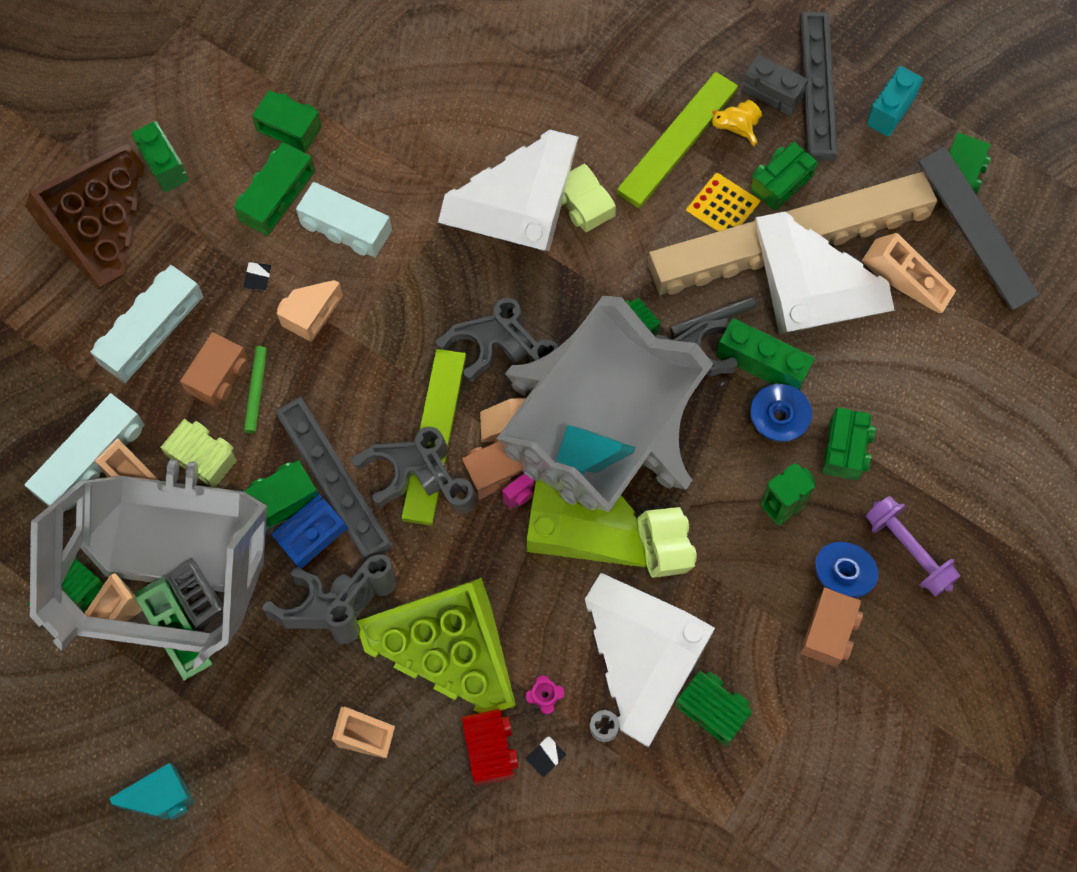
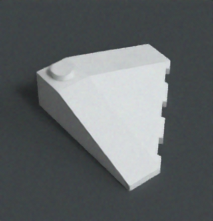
[438,130,579,252]
[755,212,894,334]
[585,573,715,748]

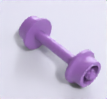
[866,496,961,597]

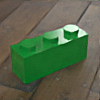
[234,142,315,237]
[716,318,815,390]

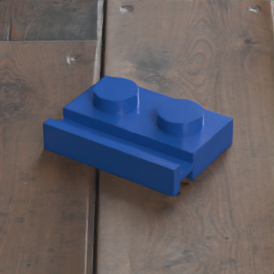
[271,494,349,568]

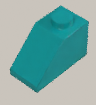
[556,425,636,476]
[109,763,195,820]

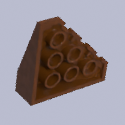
[25,143,144,289]

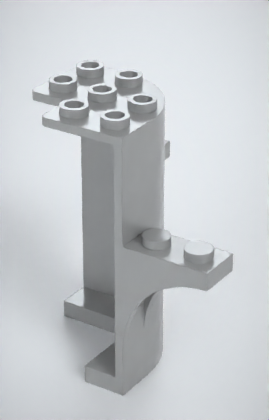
[497,296,713,512]

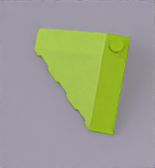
[527,479,648,568]
[357,578,516,713]

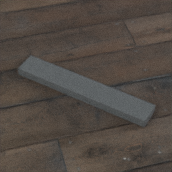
[800,12,838,161]
[918,146,1039,312]
[275,397,393,561]

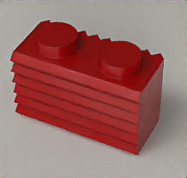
[462,709,519,787]

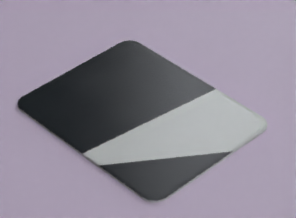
[243,262,271,291]
[526,737,566,777]

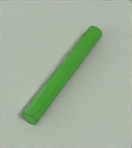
[244,346,267,434]

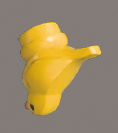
[712,100,762,146]

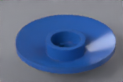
[750,384,812,442]
[815,542,878,598]

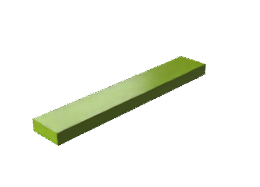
[617,71,738,209]
[402,349,466,526]

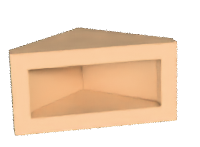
[95,439,158,480]
[84,573,142,622]
[332,707,395,758]

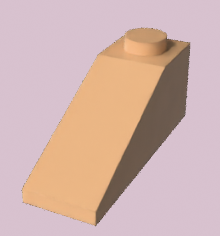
[862,233,956,313]

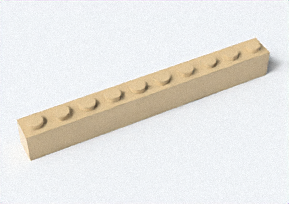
[648,172,937,295]

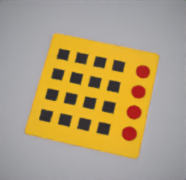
[686,173,760,232]

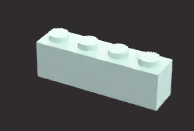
[91,265,204,383]
[24,393,145,513]

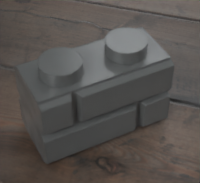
[742,54,809,117]

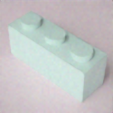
[296,182,392,258]

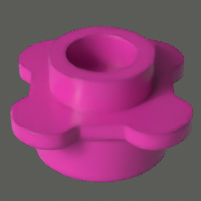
[526,675,564,714]

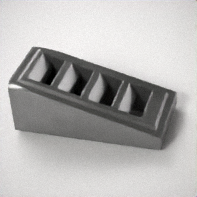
[165,558,224,628]

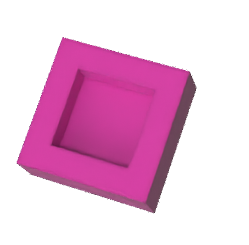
[502,474,535,509]

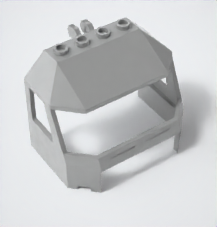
[30,459,267,669]

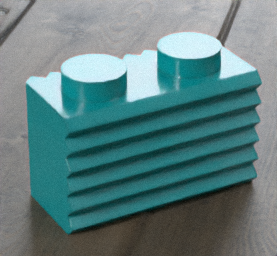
[866,66,923,136]

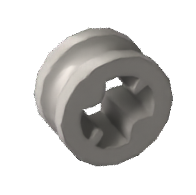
[590,710,619,742]

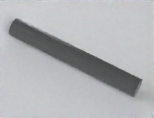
[670,296,756,338]

